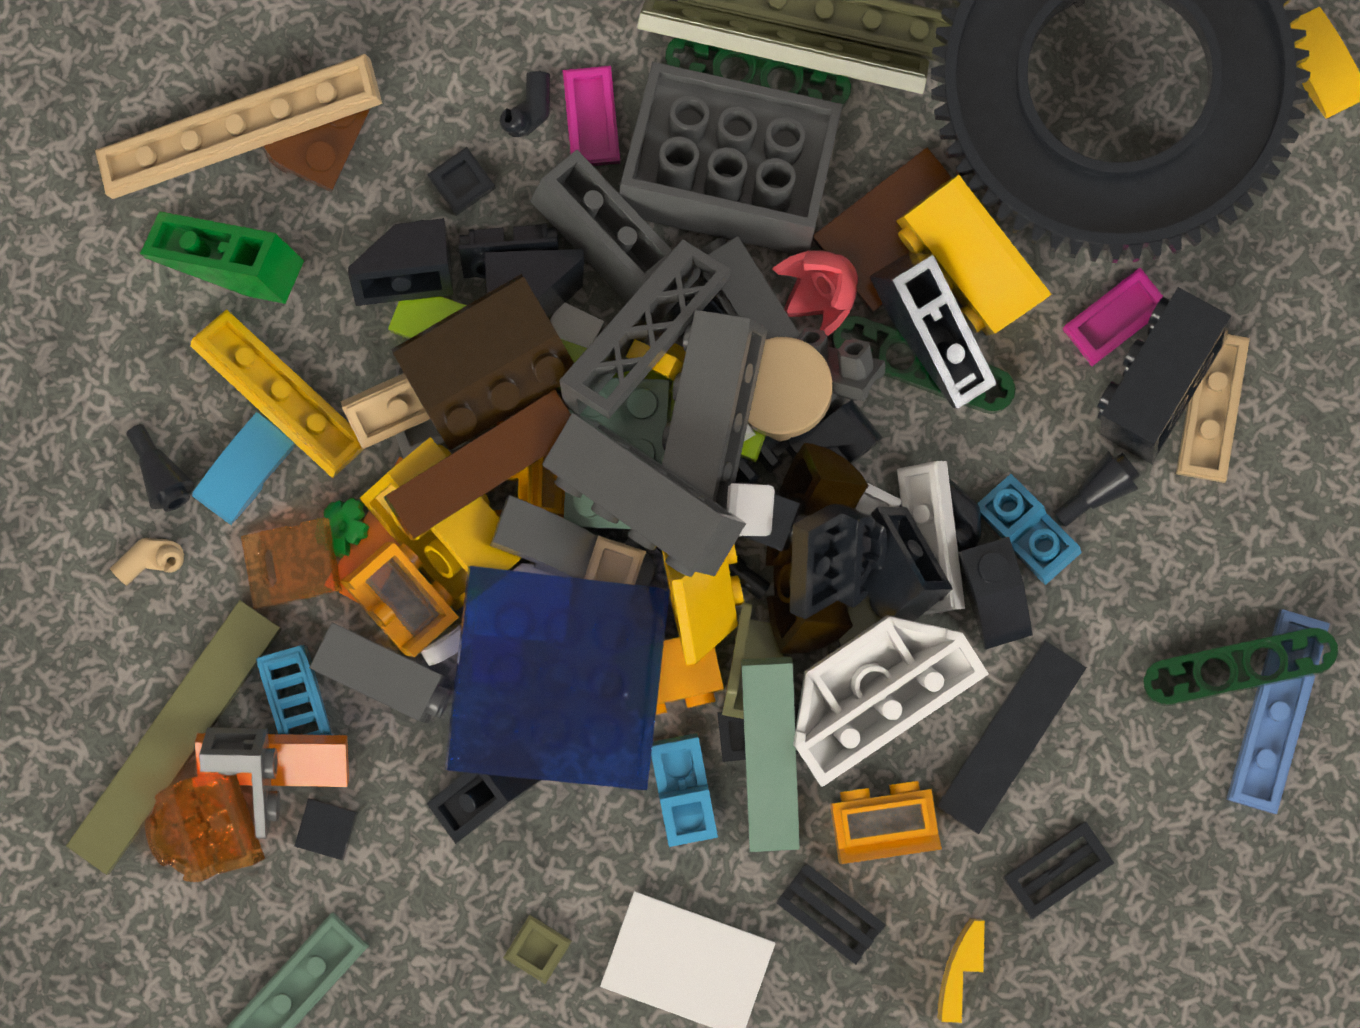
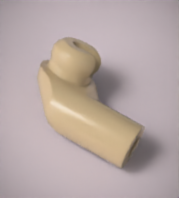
[110,538,184,586]

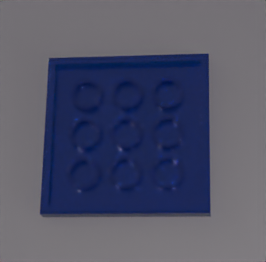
[445,566,670,790]

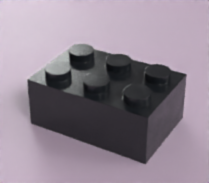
[1097,287,1231,464]

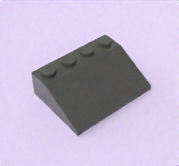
[619,61,843,255]

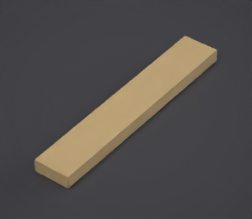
[95,54,383,199]

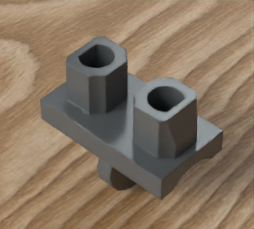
[797,327,886,410]

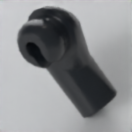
[500,71,550,137]
[949,478,982,552]

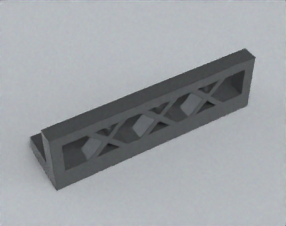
[560,240,731,419]

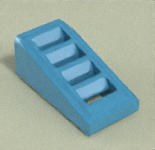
[256,645,332,735]

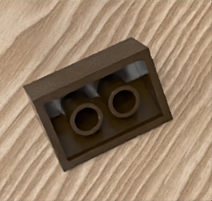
[391,274,574,450]

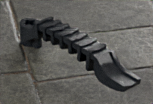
[625,400,883,603]

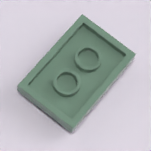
[564,378,672,529]

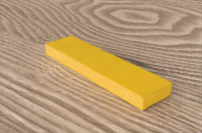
[190,309,364,478]

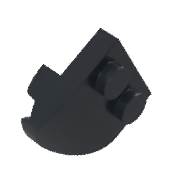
[789,504,887,619]

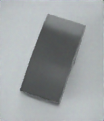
[490,495,598,584]

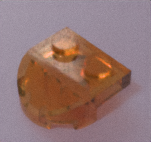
[145,772,265,882]

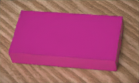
[563,66,620,166]
[1062,268,1163,366]

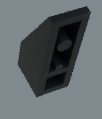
[869,252,997,409]

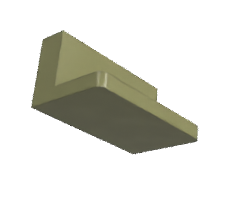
[722,603,784,719]

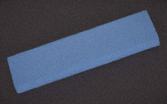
[1226,609,1330,814]

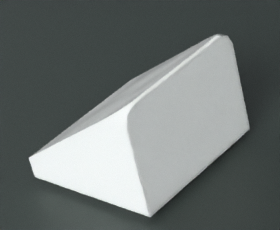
[726,483,775,536]

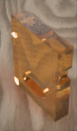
[241,518,342,609]

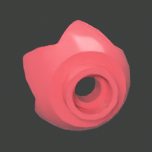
[772,250,858,336]

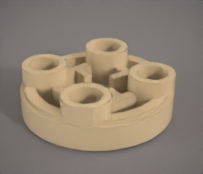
[748,337,833,441]

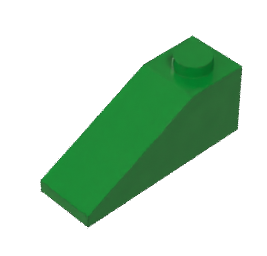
[140,211,304,304]

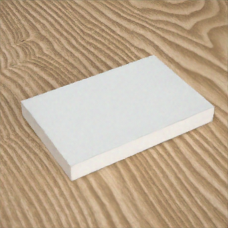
[600,891,775,1028]

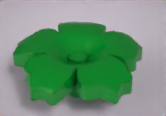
[317,498,369,558]

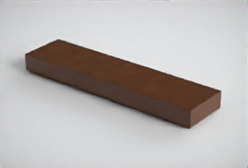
[384,390,571,541]

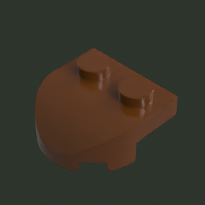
[262,108,371,192]

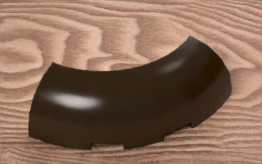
[766,443,869,654]

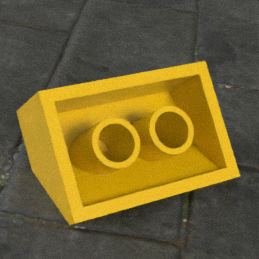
[896,175,1051,336]
[359,437,521,611]

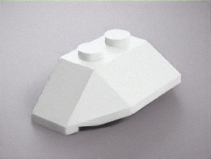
[793,615,989,787]

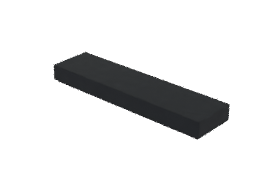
[936,640,1087,834]

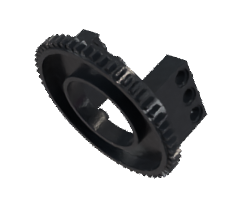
[931,0,1310,263]

